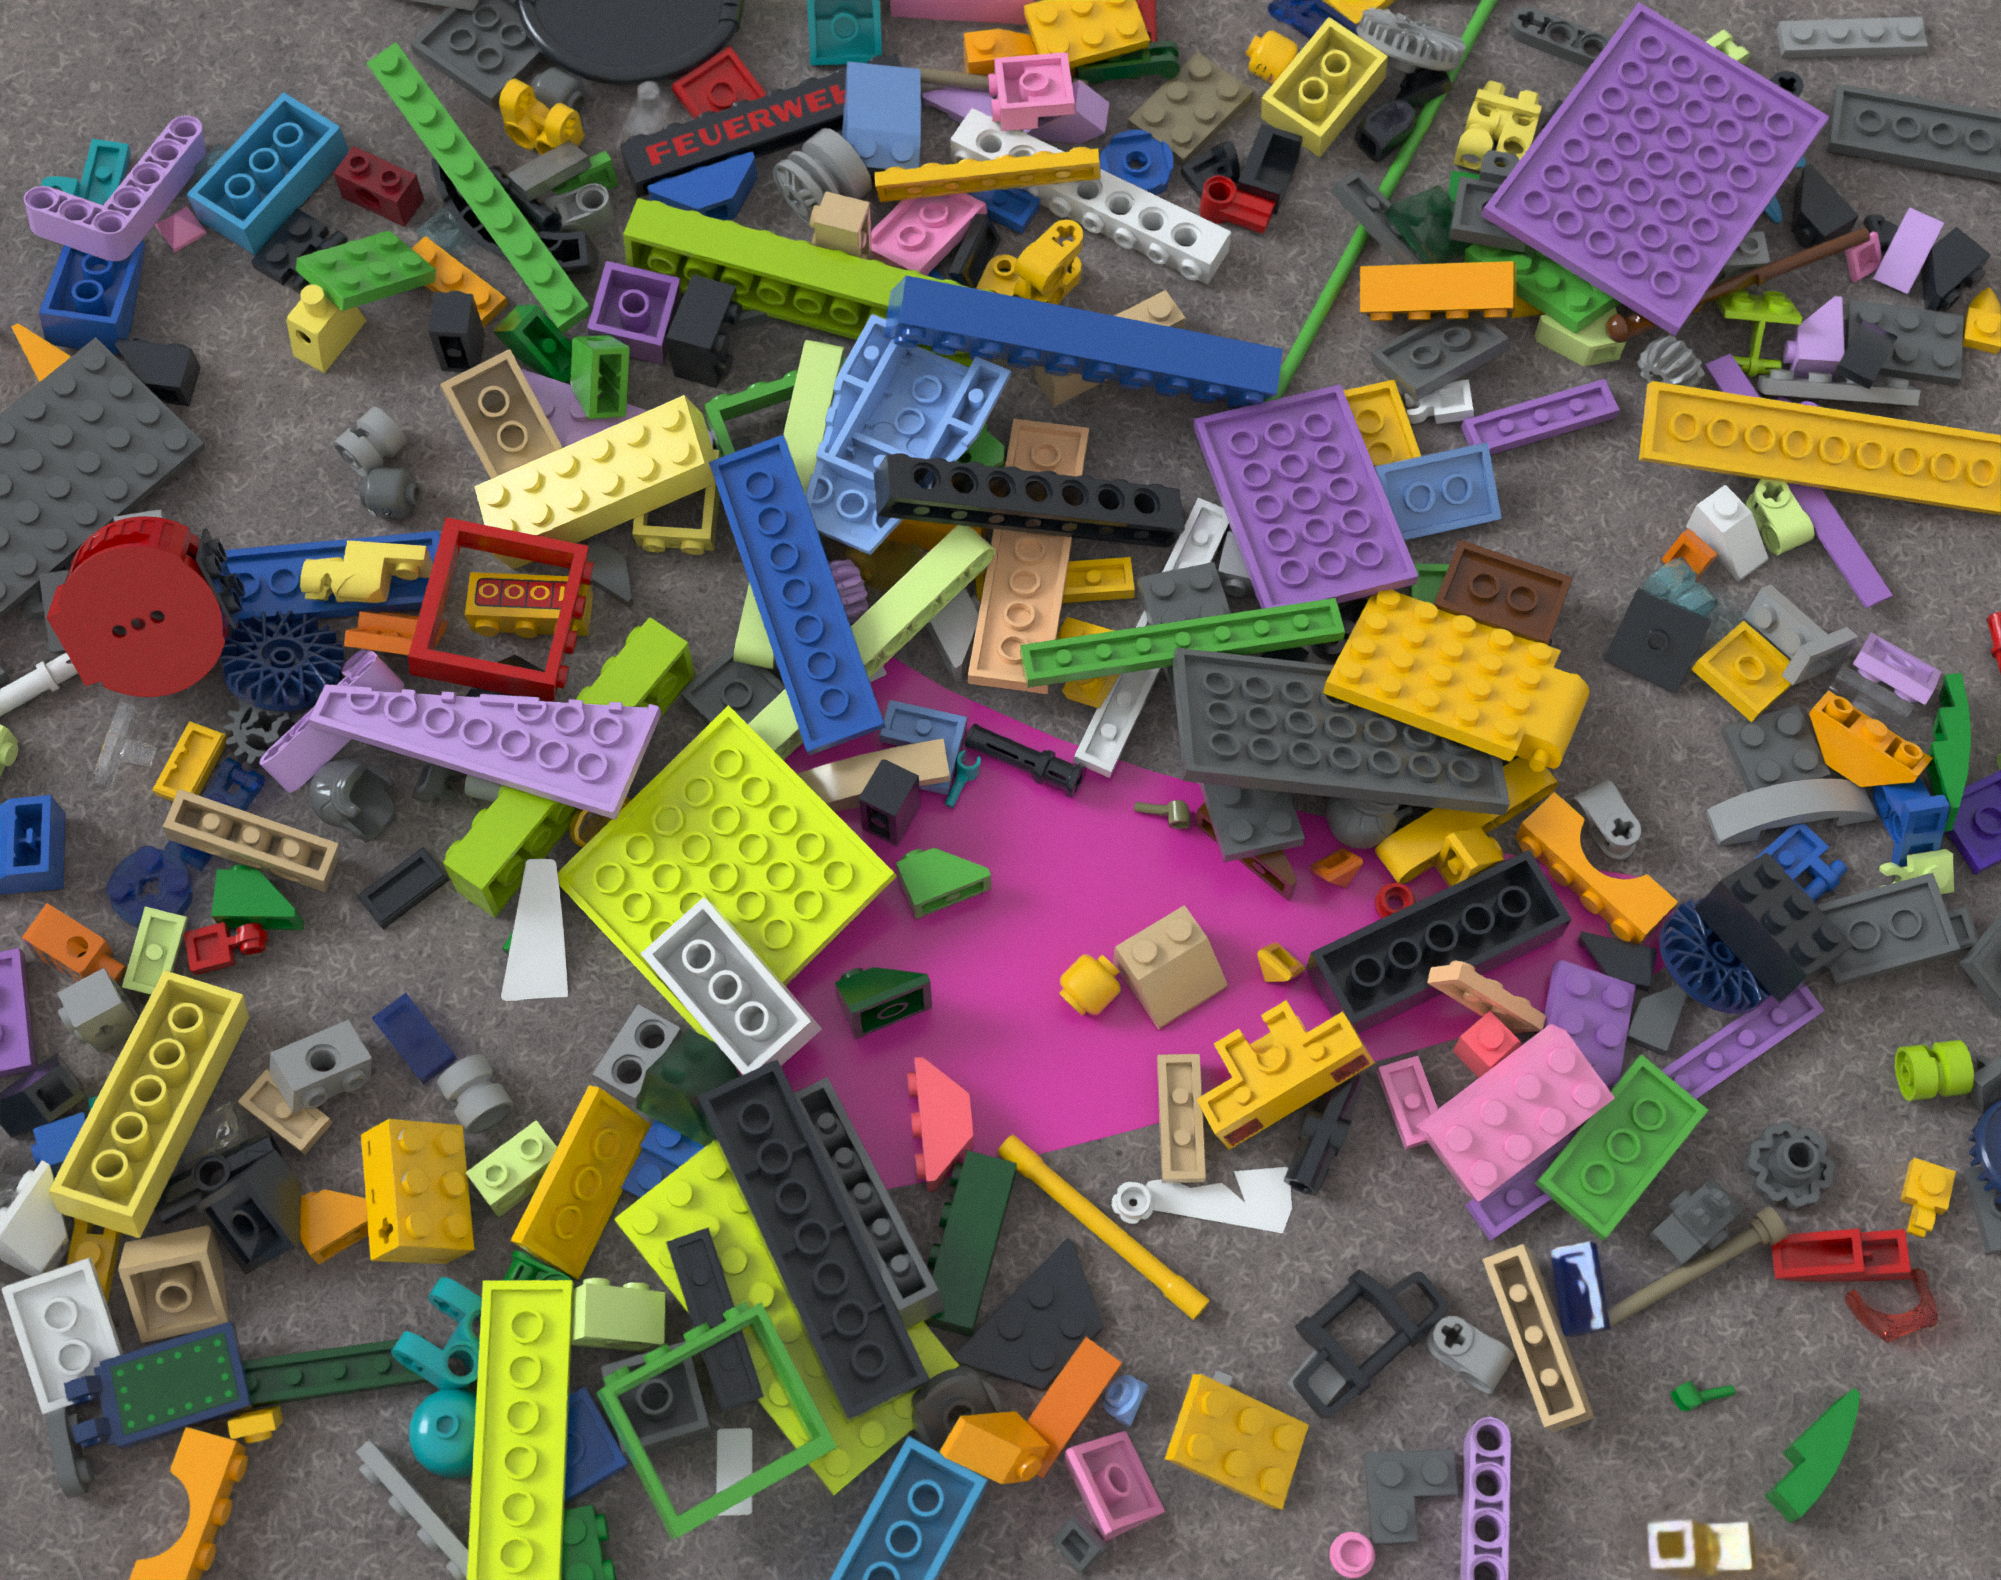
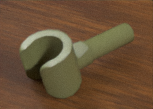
[1134,800,1191,829]

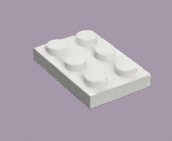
[1,1257,123,1414]

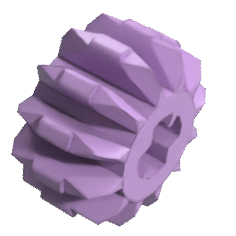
[829,559,868,625]

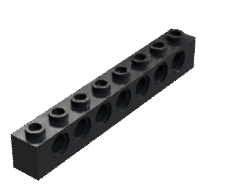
[873,453,1185,548]

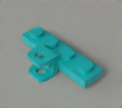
[41,139,131,205]

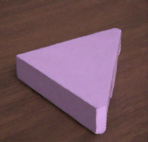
[922,87,993,123]

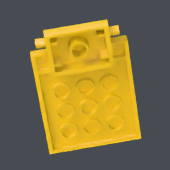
[1323,589,1590,772]

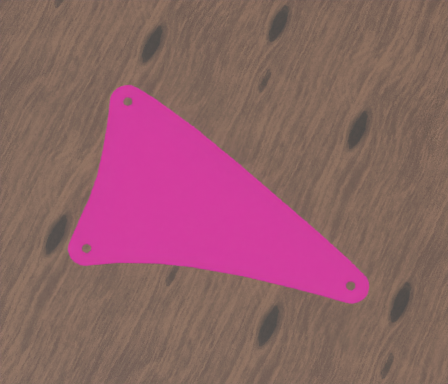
[678,657,1675,1189]

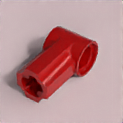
[1199,175,1276,234]

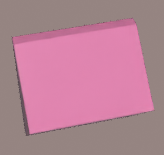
[1064,1431,1165,1542]

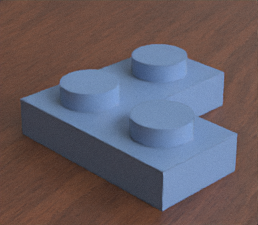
[880,700,967,795]

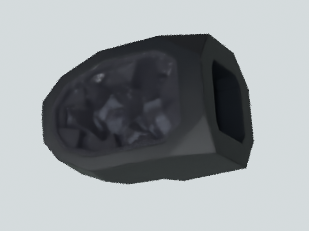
[1355,100,1416,161]

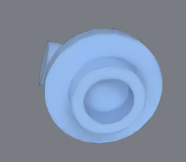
[1103,1375,1148,1427]

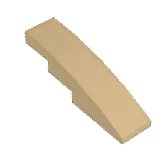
[797,738,950,811]

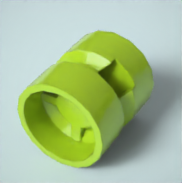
[1895,1040,1974,1101]

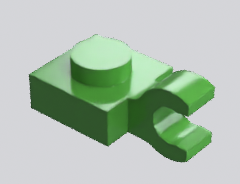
[551,151,619,195]

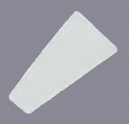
[501,859,568,1001]
[1146,1167,1292,1233]

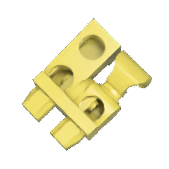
[1453,80,1542,171]

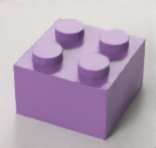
[587,261,682,365]

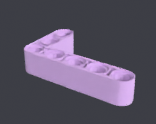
[24,116,207,261]
[1460,1417,1511,1580]

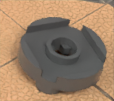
[911,1366,1002,1454]

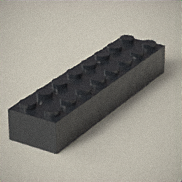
[697,1059,930,1424]

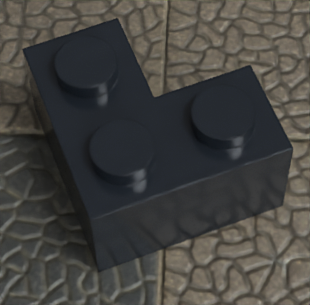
[666,274,742,388]

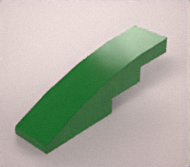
[1926,673,1971,831]

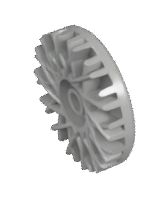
[1357,7,1466,73]

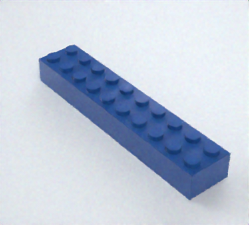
[884,275,1283,409]

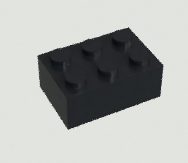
[1694,852,1853,1003]

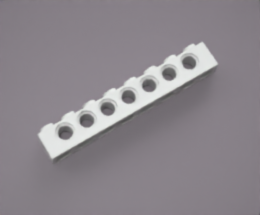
[950,108,1231,285]

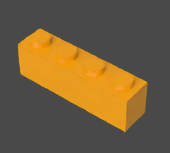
[1360,261,1517,322]

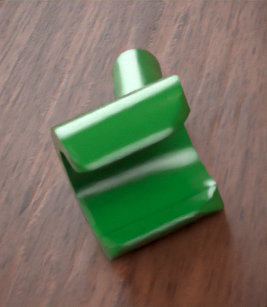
[1670,1380,1735,1412]

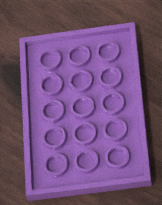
[1193,384,1419,609]

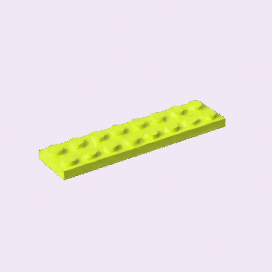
[467,1280,574,1580]

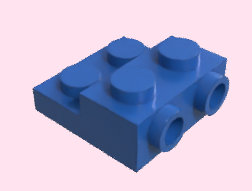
[621,1107,714,1199]

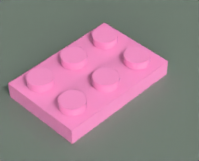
[871,193,987,276]

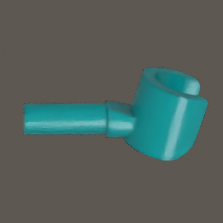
[944,750,981,808]

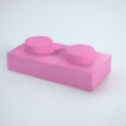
[1376,1056,1438,1150]

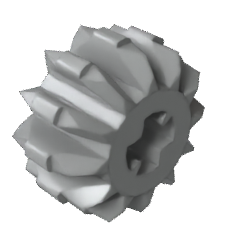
[1637,335,1705,388]

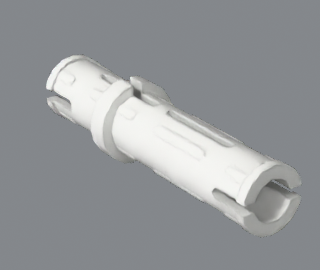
[0,653,78,717]

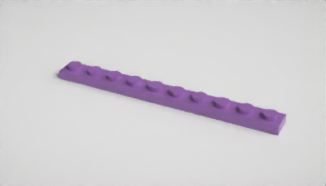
[1465,986,1825,1241]

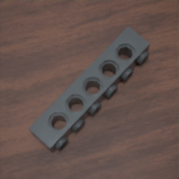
[794,1077,945,1329]

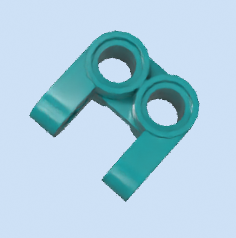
[391,1277,482,1390]

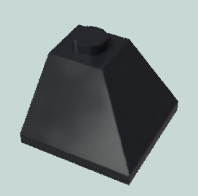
[194,1149,301,1275]

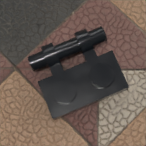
[251,208,348,294]

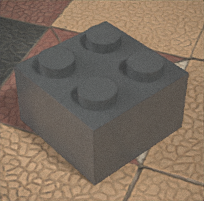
[601,1341,714,1462]

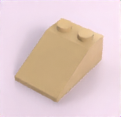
[440,349,563,479]

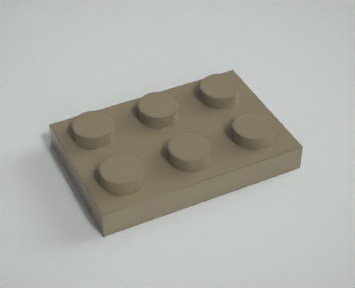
[1127,52,1253,166]

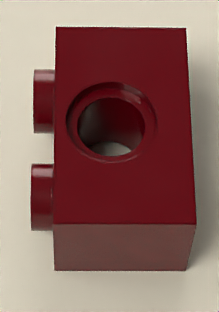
[333,146,424,227]

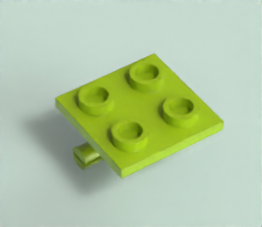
[1714,289,1803,377]

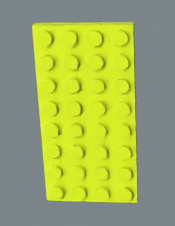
[614,1140,959,1496]

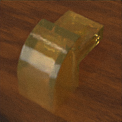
[844,538,928,593]
[1648,1520,1757,1575]

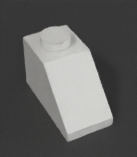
[1686,485,1769,582]

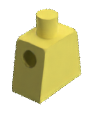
[286,285,367,373]

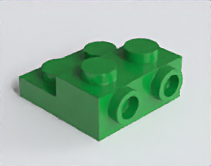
[561,1504,617,1580]

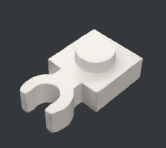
[1405,379,1474,424]

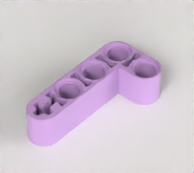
[259,649,404,793]

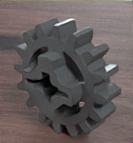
[224,699,310,773]

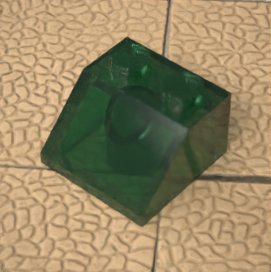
[636,1029,740,1146]

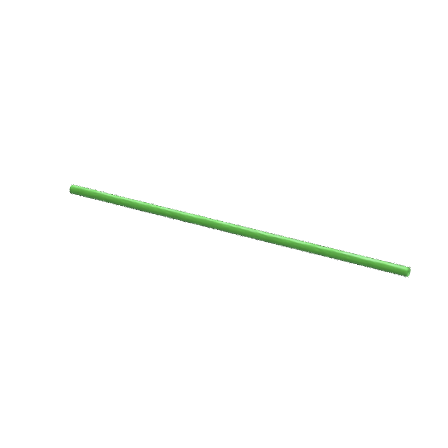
[1263,0,1498,402]

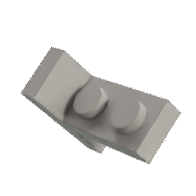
[1744,584,1858,685]

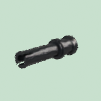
[964,723,1086,798]

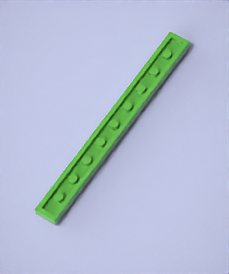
[366,42,592,334]

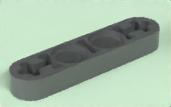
[1509,7,1611,69]

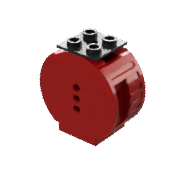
[46,516,245,697]

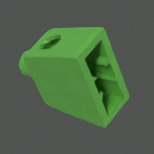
[571,335,630,419]

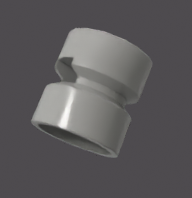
[333,406,408,478]
[437,1054,514,1135]

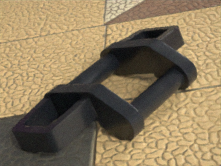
[1293,1269,1449,1419]

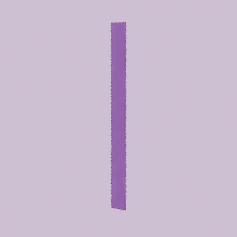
[1704,353,1893,609]

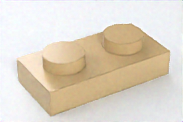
[238,1069,333,1156]

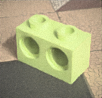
[466,1120,557,1218]

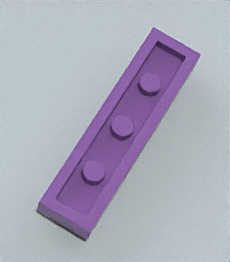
[1461,379,1620,455]

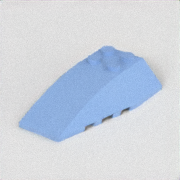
[806,314,1011,555]

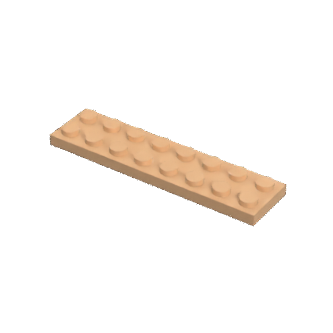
[968,418,1089,694]

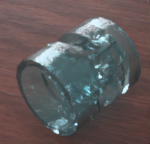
[1643,557,1718,616]

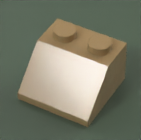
[1113,905,1228,1030]
[118,1225,229,1343]

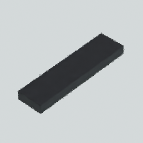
[666,1228,764,1413]

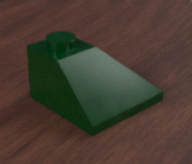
[834,967,932,1039]

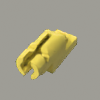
[300,540,433,603]

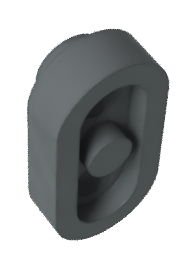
[47,1407,95,1499]

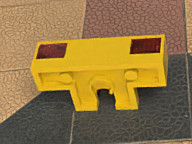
[1196,1000,1375,1150]

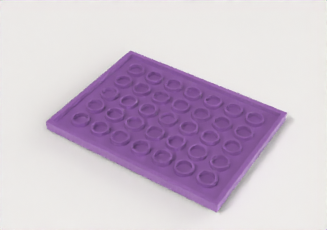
[1481,2,1829,336]

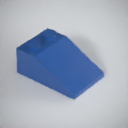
[39,241,145,355]

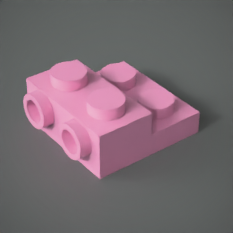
[988,52,1075,131]

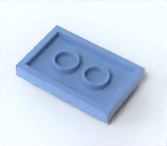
[1374,443,1502,540]

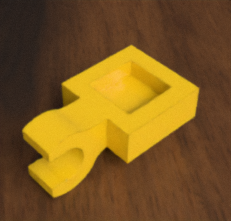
[1900,1157,1956,1238]

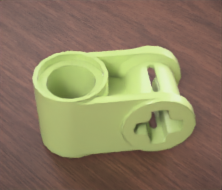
[1745,479,1814,556]

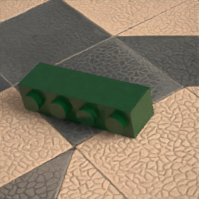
[924,1150,1017,1337]

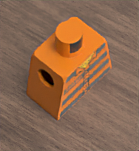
[22,903,127,983]

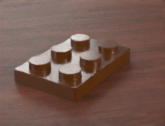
[1434,540,1573,645]

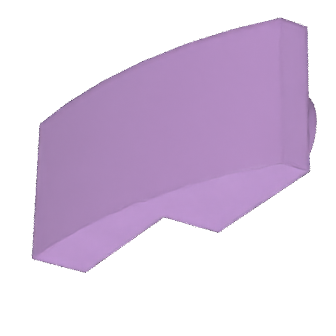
[1873,207,1944,294]

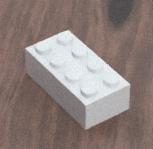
[641,897,822,1075]

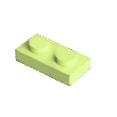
[122,907,189,994]

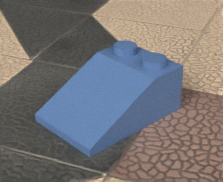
[842,62,921,177]

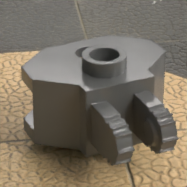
[1649,1178,1744,1268]

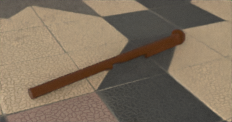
[1605,227,1870,343]

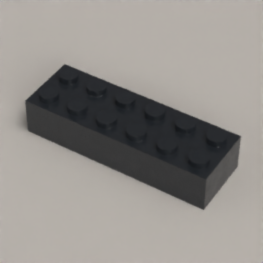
[1306,850,1572,1034]

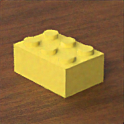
[1262,17,1388,158]

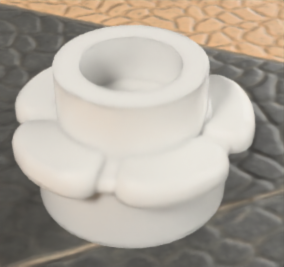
[1112,1182,1154,1224]

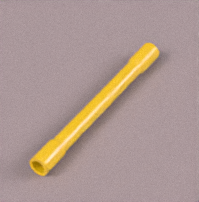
[997,1134,1210,1321]

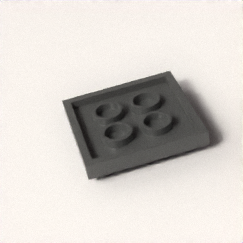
[410,0,546,108]

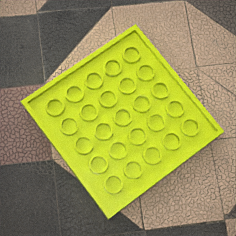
[557,705,897,1052]

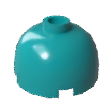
[409,1389,477,1479]

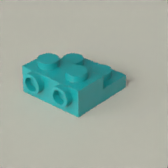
[807,0,882,65]

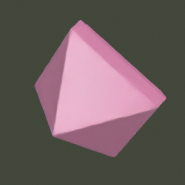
[155,206,207,252]
[1845,232,1883,282]

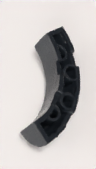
[431,159,598,274]

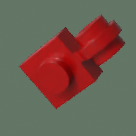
[184,922,269,975]

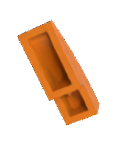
[1027,1337,1122,1480]

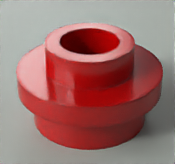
[1375,883,1416,919]

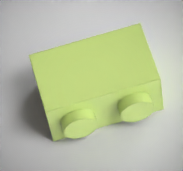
[570,1278,665,1352]

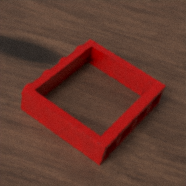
[408,517,595,702]

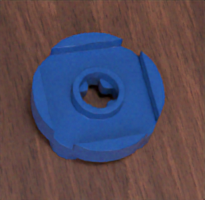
[1100,130,1173,195]

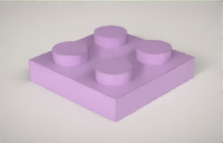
[1853,632,1942,705]

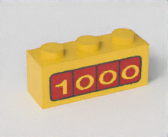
[465,572,593,638]

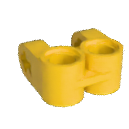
[499,78,585,155]
[1014,219,1083,305]

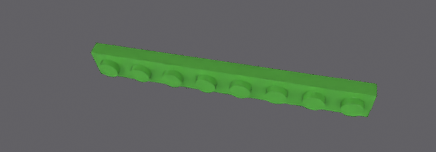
[1020,598,1345,688]

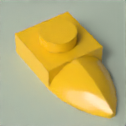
[1962,287,2001,354]

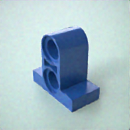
[1873,777,1950,867]

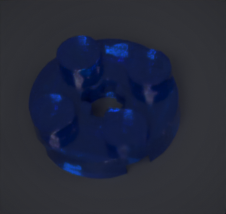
[106,846,193,929]

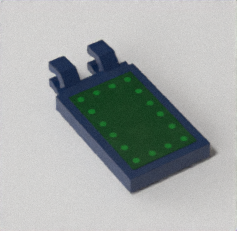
[64,1321,254,1450]

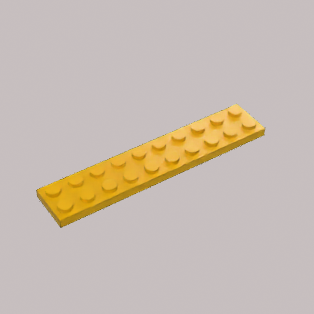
[1639,381,2001,516]

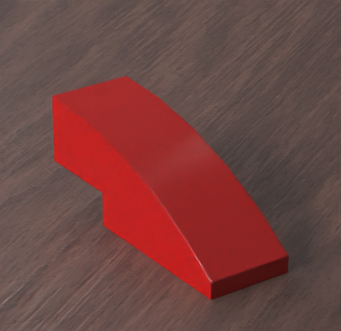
[1771,1229,1912,1282]

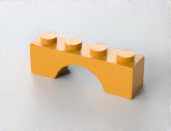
[1515,792,1678,945]
[129,1427,248,1580]

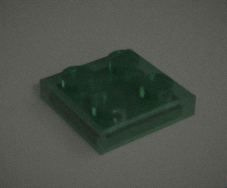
[1384,185,1474,264]

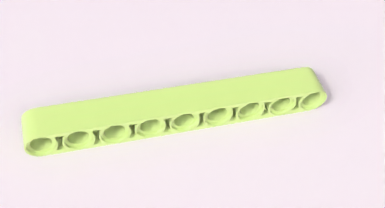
[733,339,844,669]
[748,525,995,761]

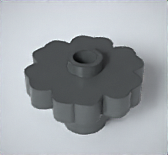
[1744,1122,1836,1211]

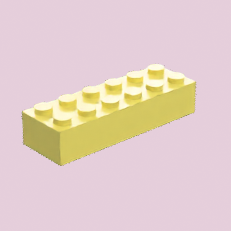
[474,395,716,569]
[49,970,249,1238]

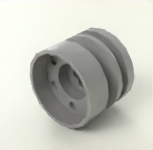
[773,129,872,226]

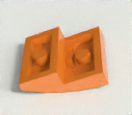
[344,610,447,655]

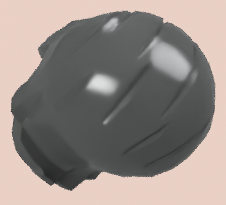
[309,758,396,843]
[1325,797,1413,849]

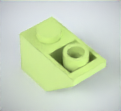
[1535,307,1626,366]

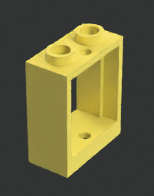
[632,450,721,555]

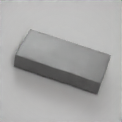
[507,140,591,201]

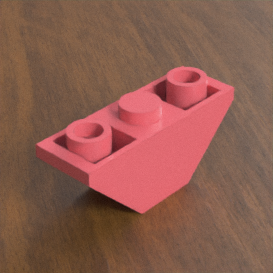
[907,1057,974,1192]

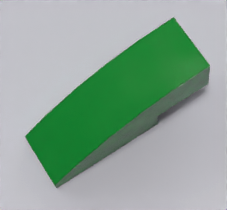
[1764,1388,1861,1523]

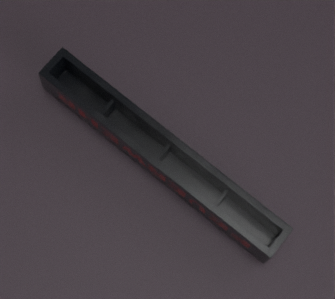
[620,53,902,198]

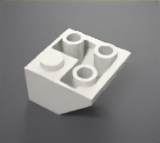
[0,1161,71,1277]

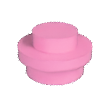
[1329,1532,1375,1579]

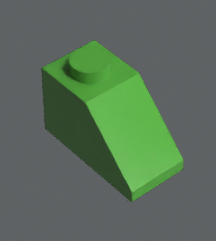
[896,848,991,919]

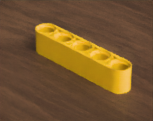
[1375,757,1559,884]

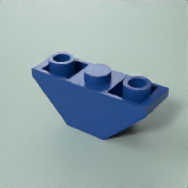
[648,152,758,221]

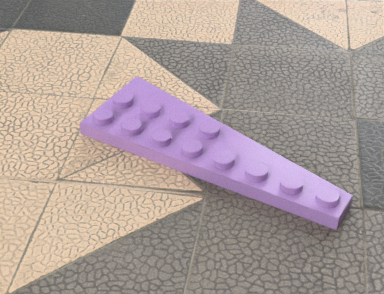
[309,685,662,820]

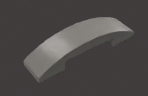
[1706,779,1877,846]

